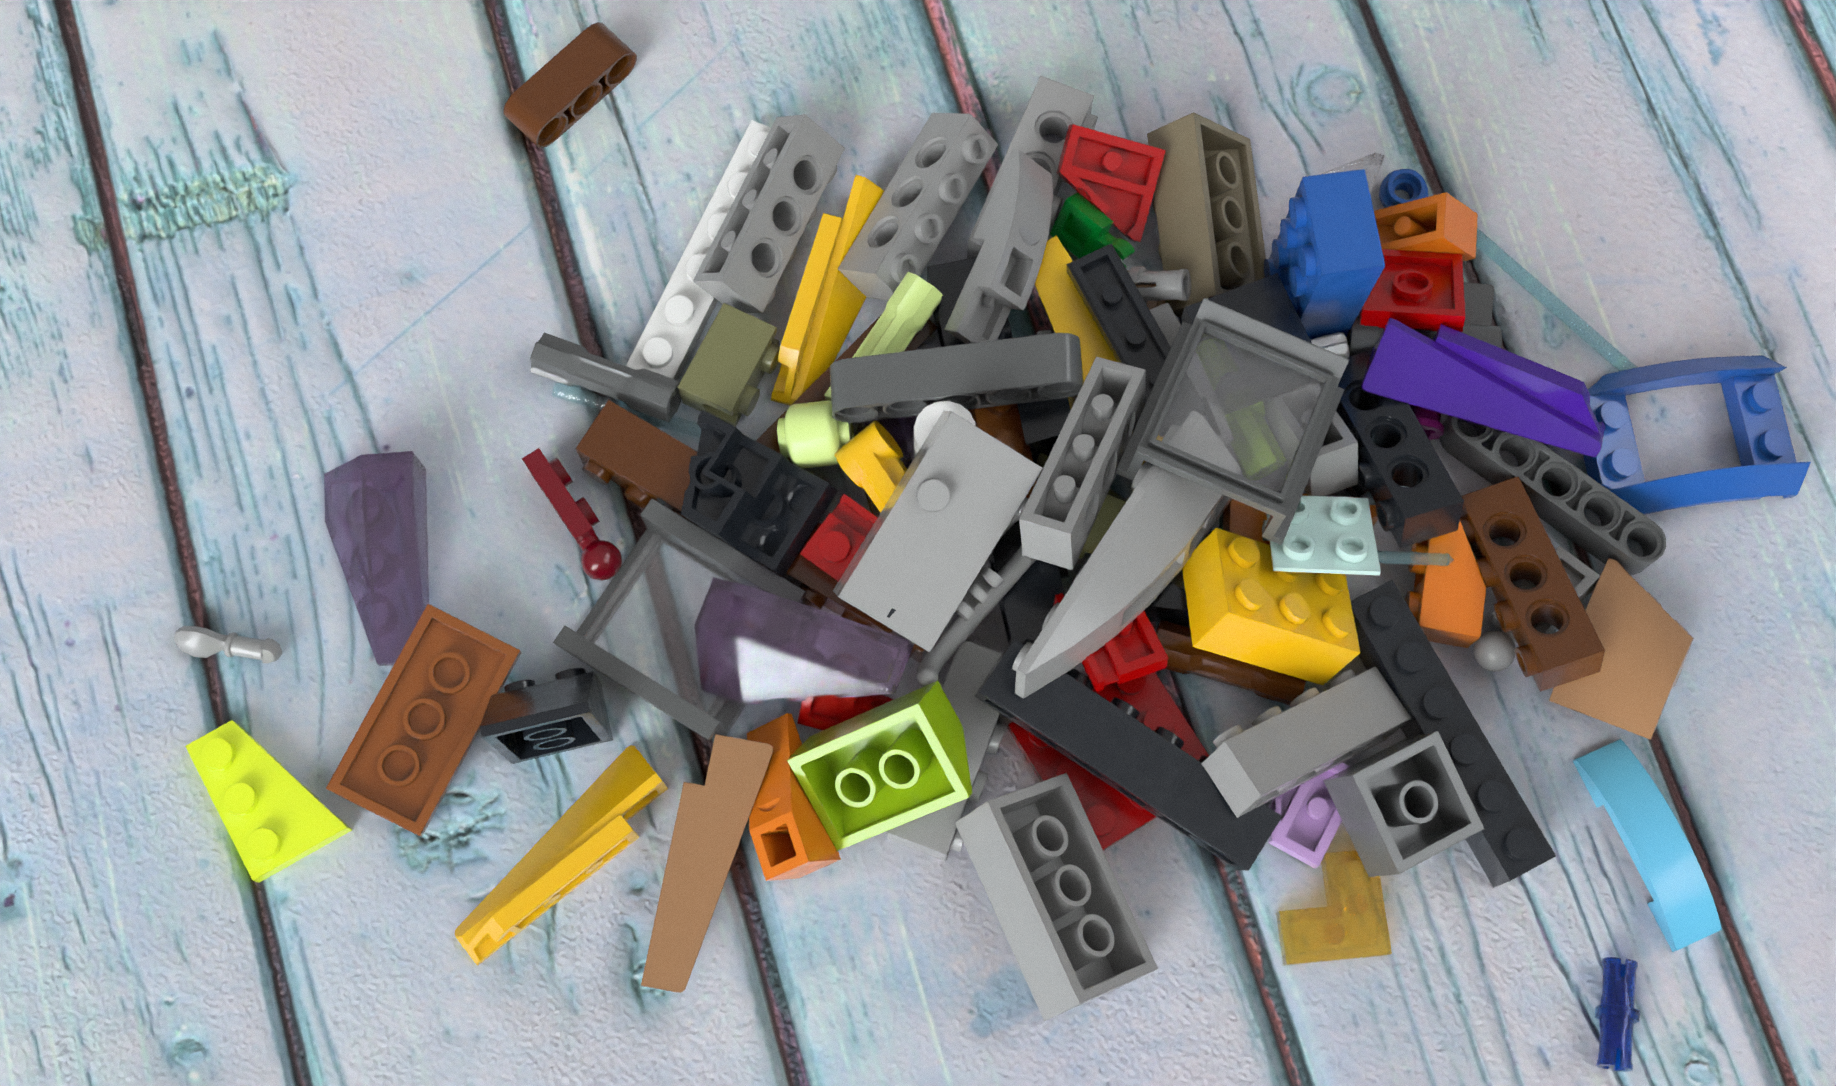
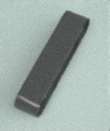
[830,333,1084,423]
[1439,416,1666,576]

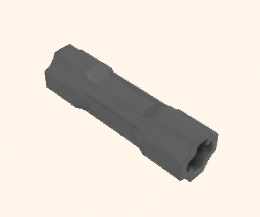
[530,332,682,423]

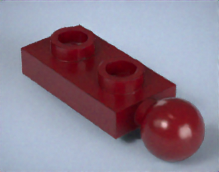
[522,448,622,581]

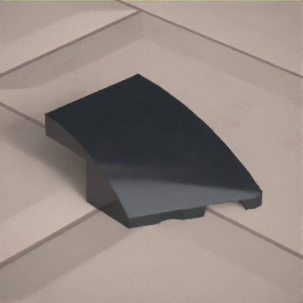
[681,410,838,577]

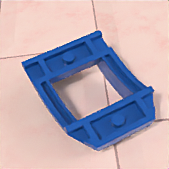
[1583,355,1811,515]

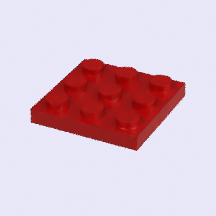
[1007,672,1209,851]

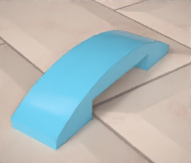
[1573,739,1722,952]

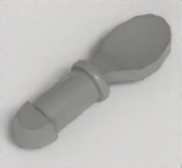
[174,626,282,663]

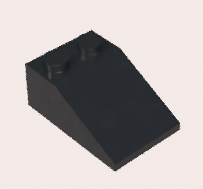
[480,668,613,764]

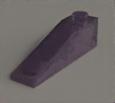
[324,451,429,666]
[694,577,914,705]

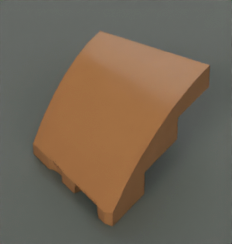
[1549,558,1694,740]

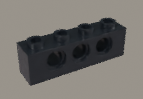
[1319,349,1464,548]

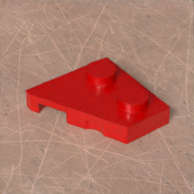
[1056,124,1166,242]

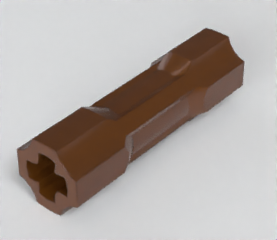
[1156,619,1306,705]

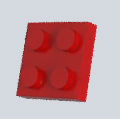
[1360,249,1465,332]

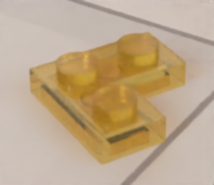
[1276,850,1392,966]

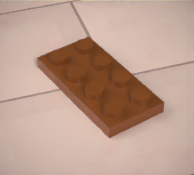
[326,604,522,837]

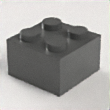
[1323,731,1485,877]

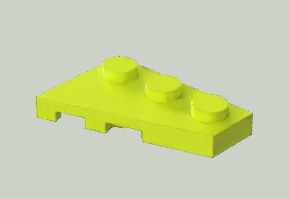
[185,720,352,883]

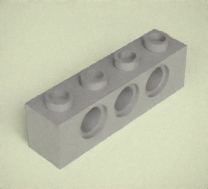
[967,76,1098,259]
[838,113,998,300]
[693,114,845,313]
[1019,357,1146,570]

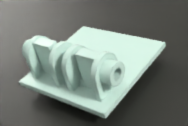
[1262,495,1381,575]

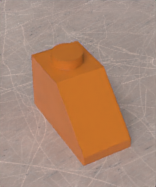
[1374,192,1478,261]

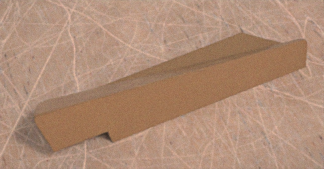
[641,734,773,993]

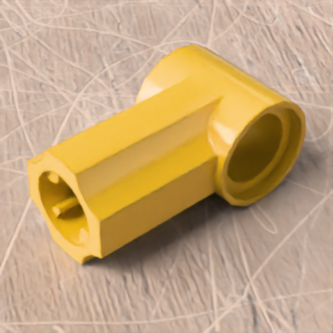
[835,421,907,513]

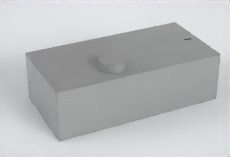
[833,411,1043,652]
[955,773,1158,1021]

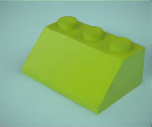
[787,681,973,851]

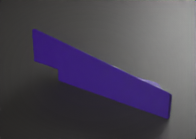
[1361,318,1605,457]

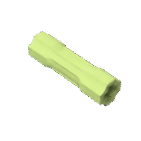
[824,272,943,401]

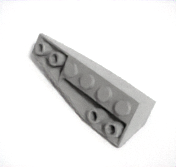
[1012,411,1241,699]

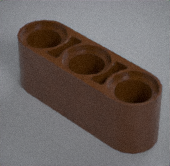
[503,22,637,148]

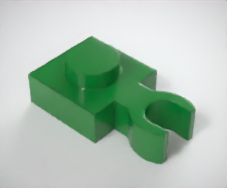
[1049,192,1135,268]

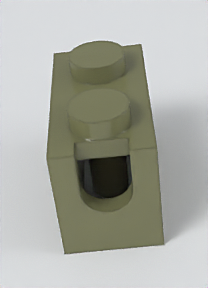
[678,303,780,427]

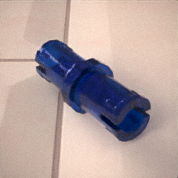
[1595,957,1640,1072]

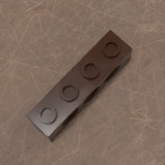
[1460,476,1605,692]

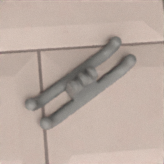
[885,497,1036,687]

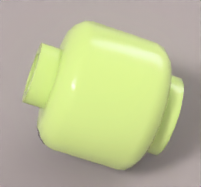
[777,401,854,469]

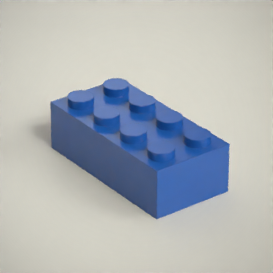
[1264,169,1385,339]

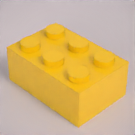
[1182,528,1361,685]

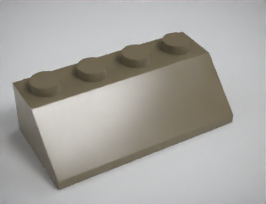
[1147,112,1266,318]

